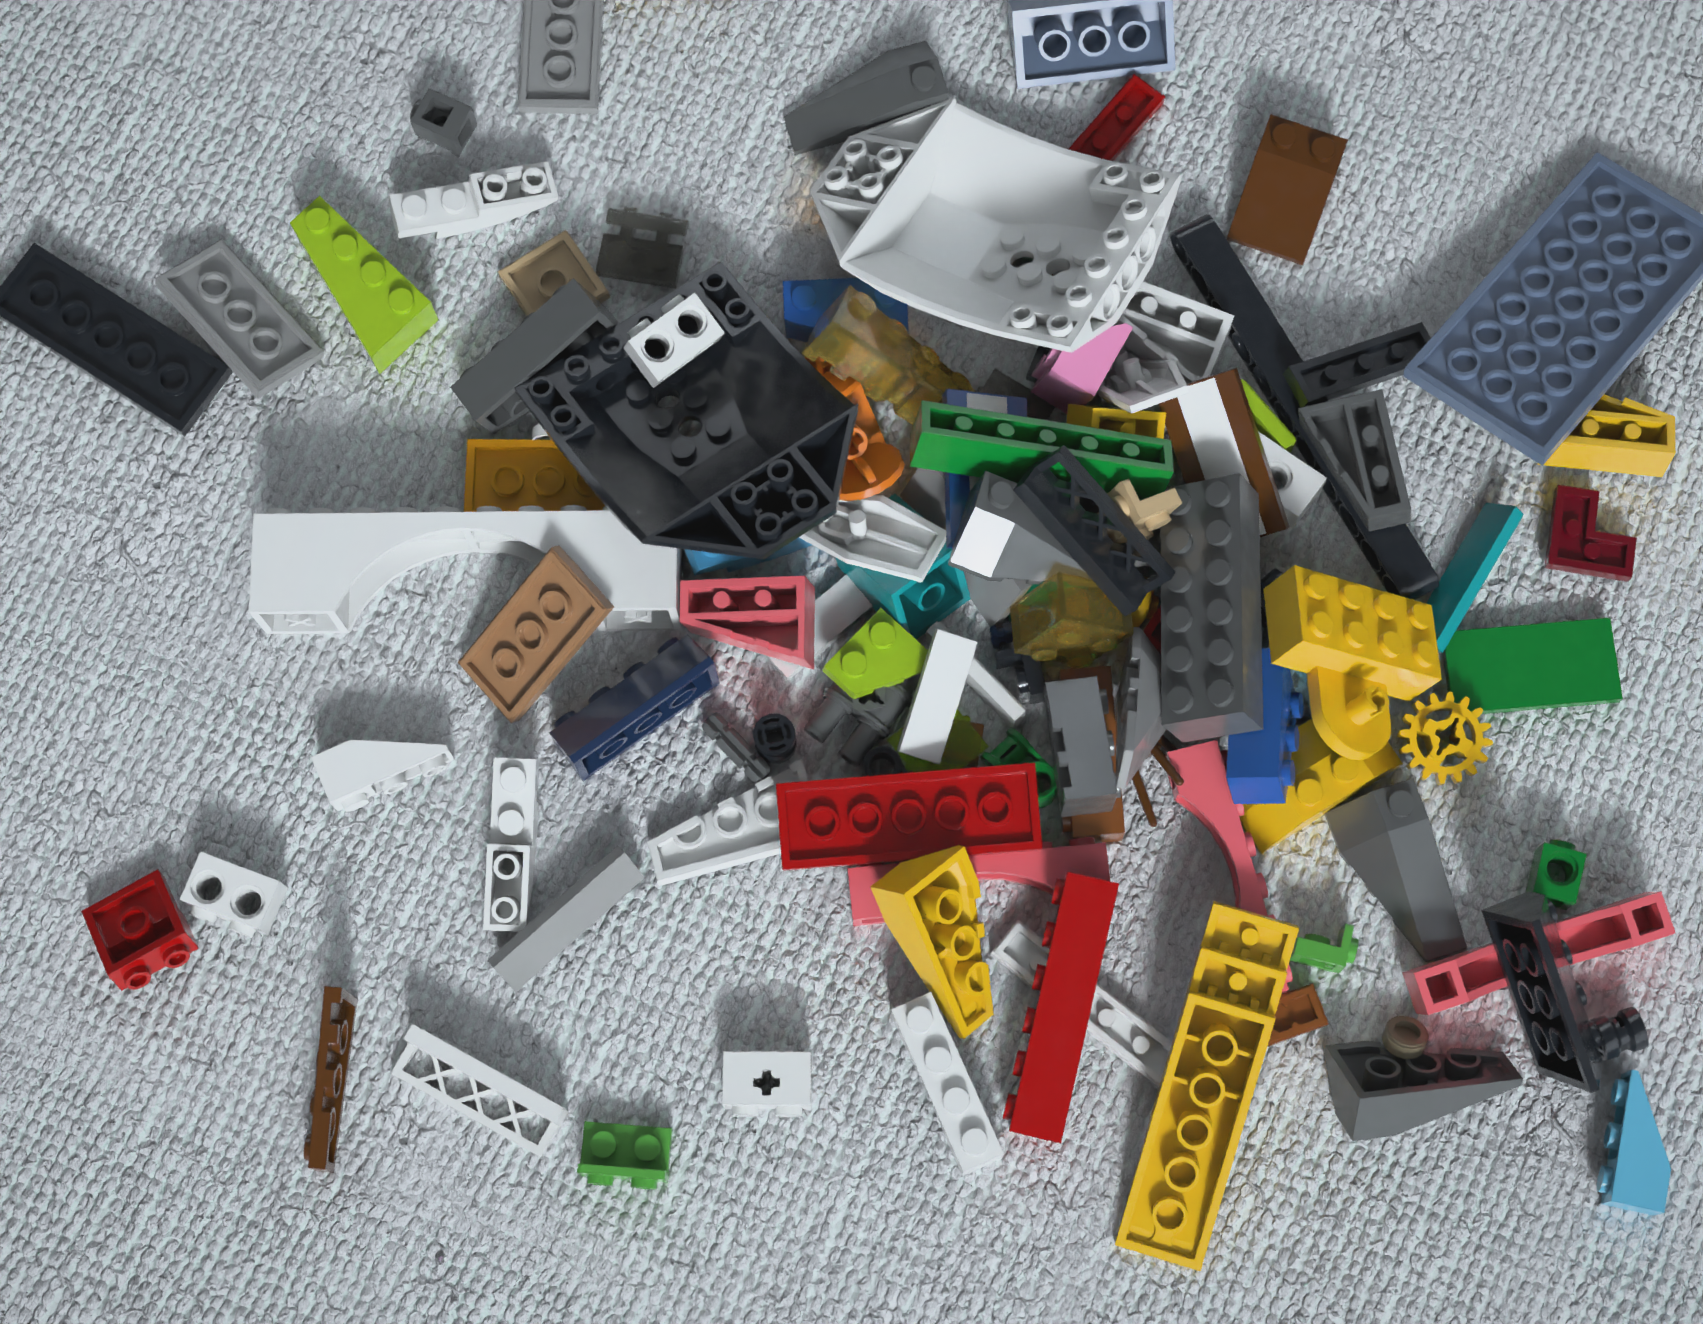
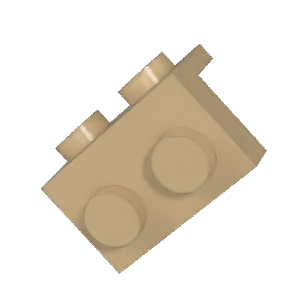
[1089,479,1182,544]

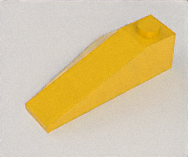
[870,845,994,1039]

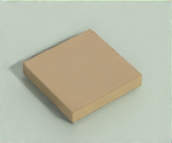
[498,230,610,316]

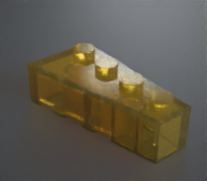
[802,285,976,425]

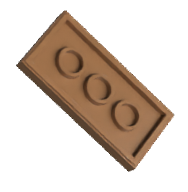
[458,545,614,723]

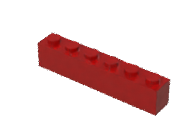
[1002,872,1119,1144]

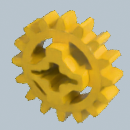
[1397,692,1493,785]

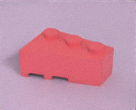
[679,575,815,670]

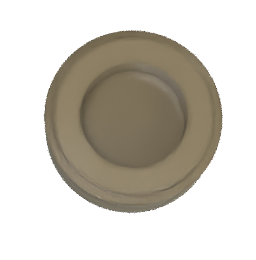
[1382,1016,1429,1059]

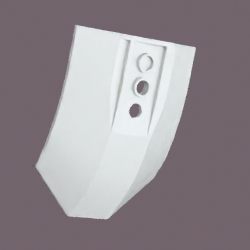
[810,97,1181,353]

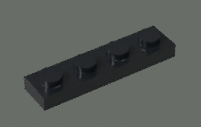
[1283,322,1431,408]

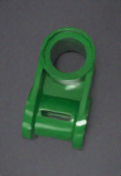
[980,727,1057,808]

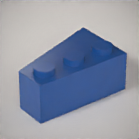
[1226,648,1303,804]

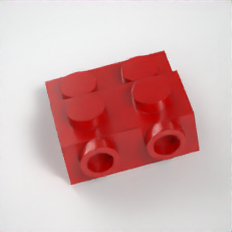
[81,869,199,991]

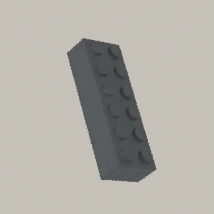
[1161,473,1264,742]

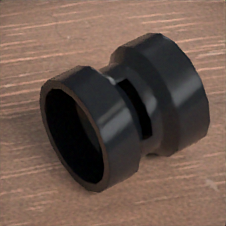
[753,714,797,764]
[1589,1006,1649,1061]

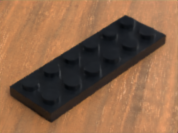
[0,243,233,437]

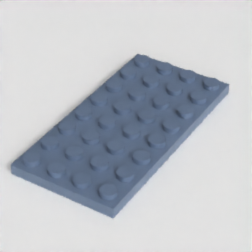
[1403,152,1703,466]

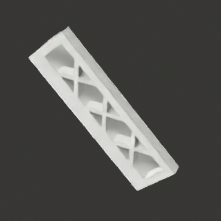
[391,1024,568,1158]

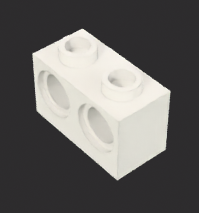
[624,293,725,388]
[180,852,288,938]

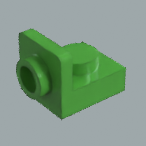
[1290,923,1359,974]

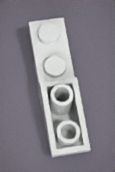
[388,161,558,239]
[483,757,539,932]

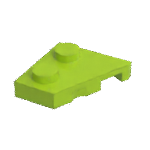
[822,608,928,699]

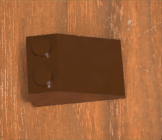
[1227,114,1348,265]

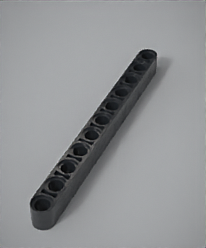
[1170,214,1439,600]

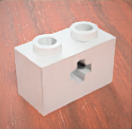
[722,1051,812,1117]

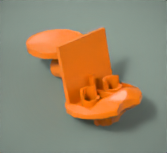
[805,355,905,501]

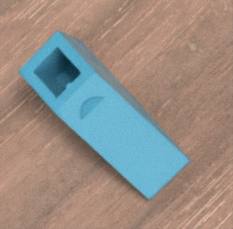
[1597,1070,1671,1216]

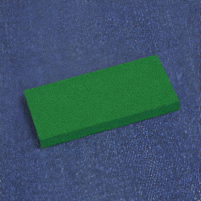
[1442,618,1623,714]

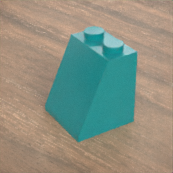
[835,493,971,640]

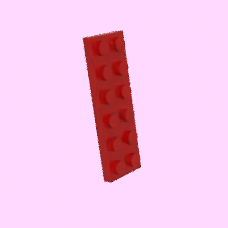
[776,763,1043,871]

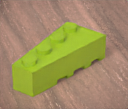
[290,196,439,374]

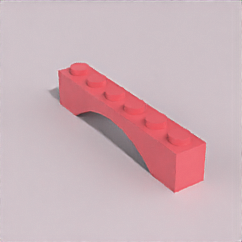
[1165,740,1292,994]
[848,837,1110,926]
[1402,891,1676,1015]

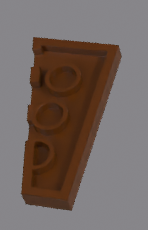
[304,986,358,1173]

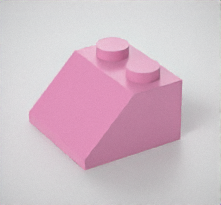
[1031,323,1133,414]

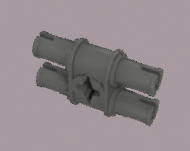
[804,674,921,768]

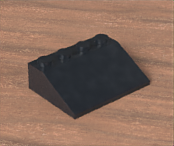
[1481,892,1603,1093]

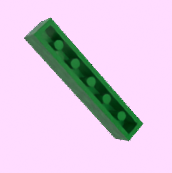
[910,400,1174,501]

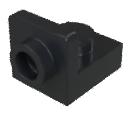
[995,641,1045,704]

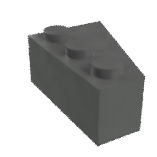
[1298,389,1411,532]
[1043,676,1121,817]

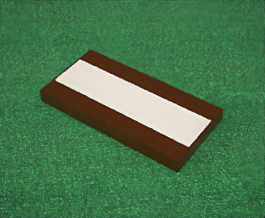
[1158,367,1290,537]

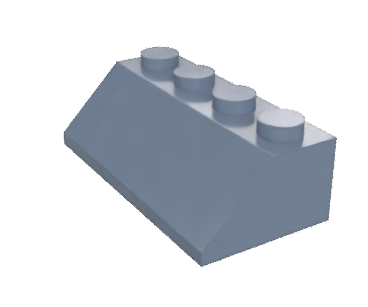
[1007,0,1176,89]

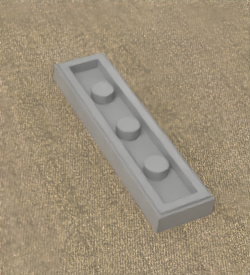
[487,845,645,992]

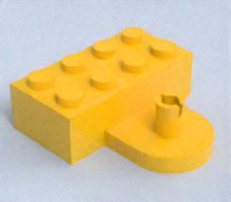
[1264,565,1442,760]

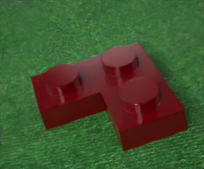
[1545,485,1637,582]

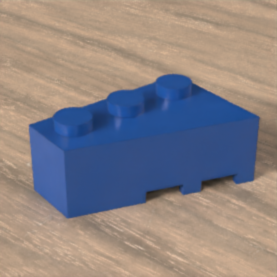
[783,278,910,370]

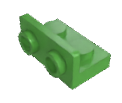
[577,1121,673,1190]

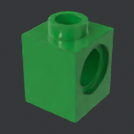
[1525,840,1587,910]

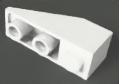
[311,740,455,812]

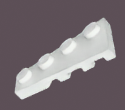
[647,759,808,886]

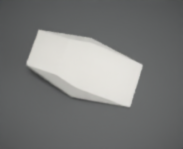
[1097,350,1189,413]
[799,495,946,582]

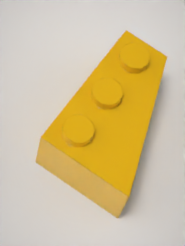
[1537,394,1676,477]

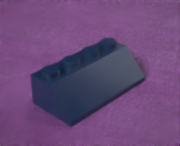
[549,634,720,781]

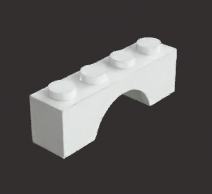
[891,992,1004,1176]

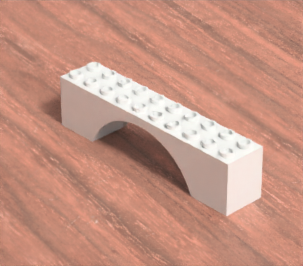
[248,505,683,634]

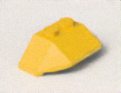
[1239,719,1403,854]

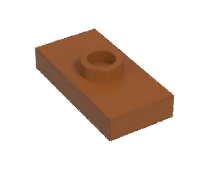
[1267,983,1329,1047]

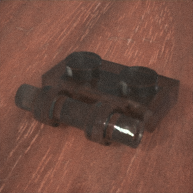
[596,206,689,289]

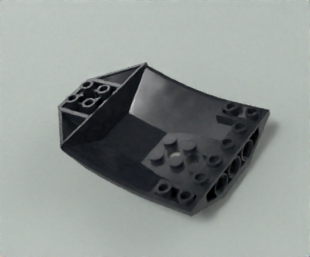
[514,261,858,559]

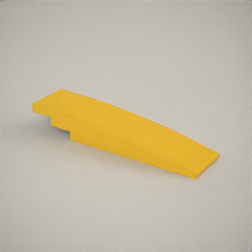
[1115,901,1299,1271]

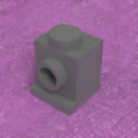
[410,88,477,157]

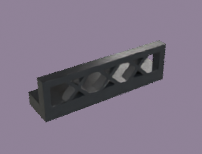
[1013,445,1176,616]

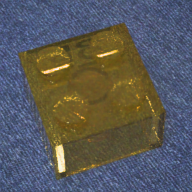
[1010,572,1134,668]

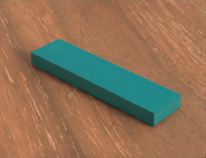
[1426,502,1524,653]

